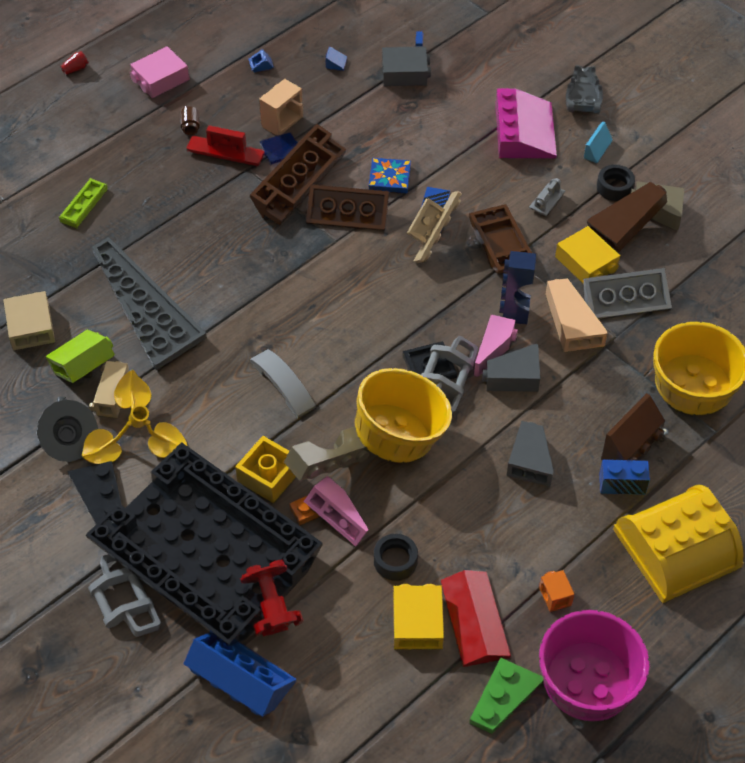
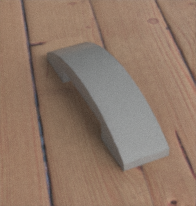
[250,349,316,418]

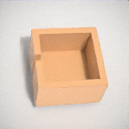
[259,79,303,137]

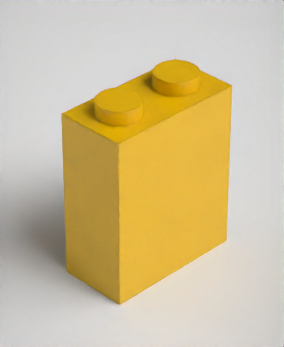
[555,226,620,284]
[393,584,444,649]

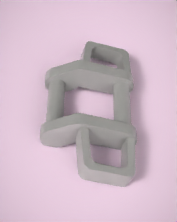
[421,336,478,413]
[88,554,160,637]

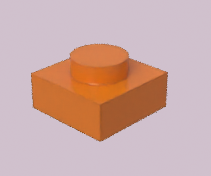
[289,496,320,526]

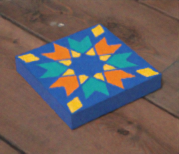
[369,158,411,193]

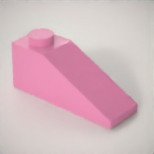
[474,315,518,377]
[304,476,369,546]

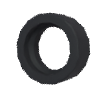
[597,165,635,201]
[374,534,418,581]

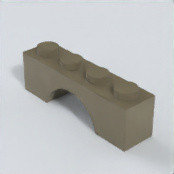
[284,426,370,481]

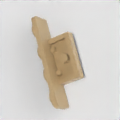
[407,191,462,263]

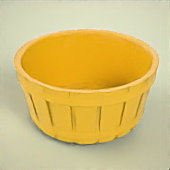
[653,322,745,415]
[355,368,452,463]

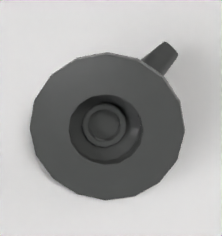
[37,397,98,462]

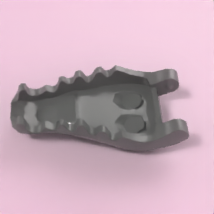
[566,65,603,114]

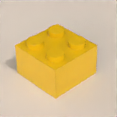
[235,436,296,503]

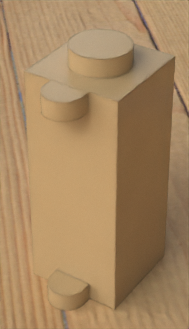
[88,361,129,418]

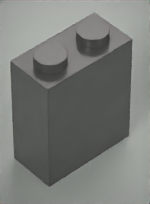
[382,47,431,86]

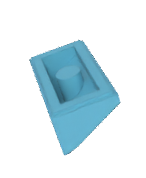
[584,122,612,163]

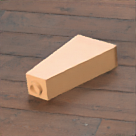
[546,278,607,352]

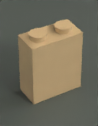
[3,291,55,350]

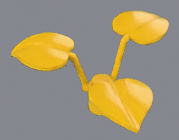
[82,370,187,464]

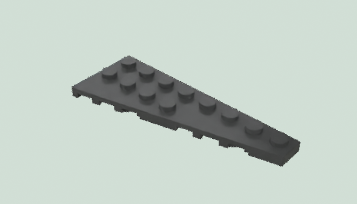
[92,237,207,371]

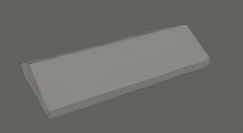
[583,268,672,319]

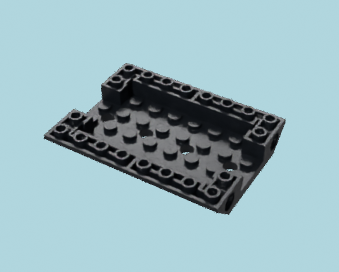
[86,442,323,646]

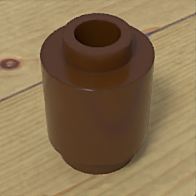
[180,106,200,135]

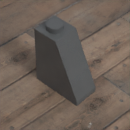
[482,344,540,392]
[507,421,554,487]

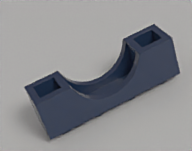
[499,251,536,324]

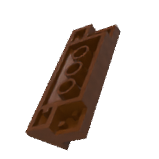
[250,124,346,225]

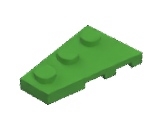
[469,657,544,734]

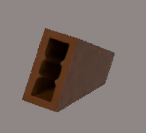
[587,182,668,253]

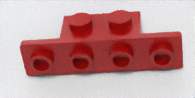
[186,125,264,166]

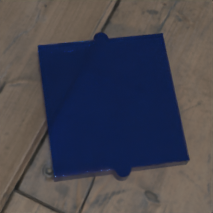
[260,132,298,164]

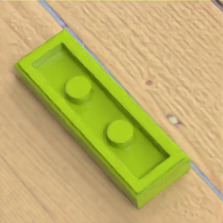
[59,178,108,228]

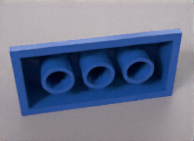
[183,632,297,717]

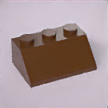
[601,393,665,461]

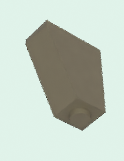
[631,182,685,230]

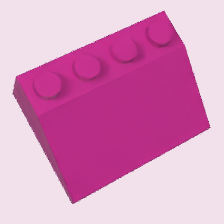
[495,88,557,158]

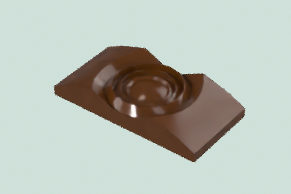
[469,204,536,274]

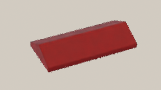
[440,570,511,667]

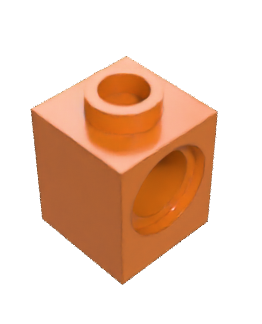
[539,570,574,612]

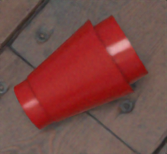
[60,51,89,76]

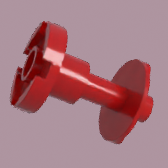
[240,560,303,636]

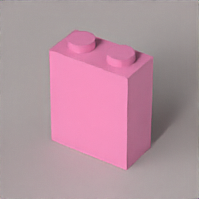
[130,46,189,98]

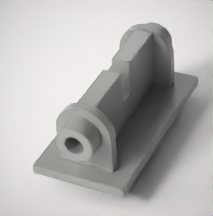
[529,178,565,216]

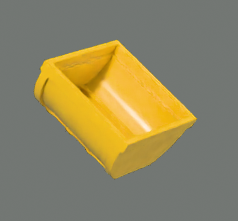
[613,485,744,604]

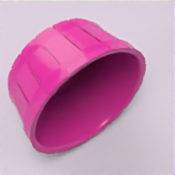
[539,610,649,721]

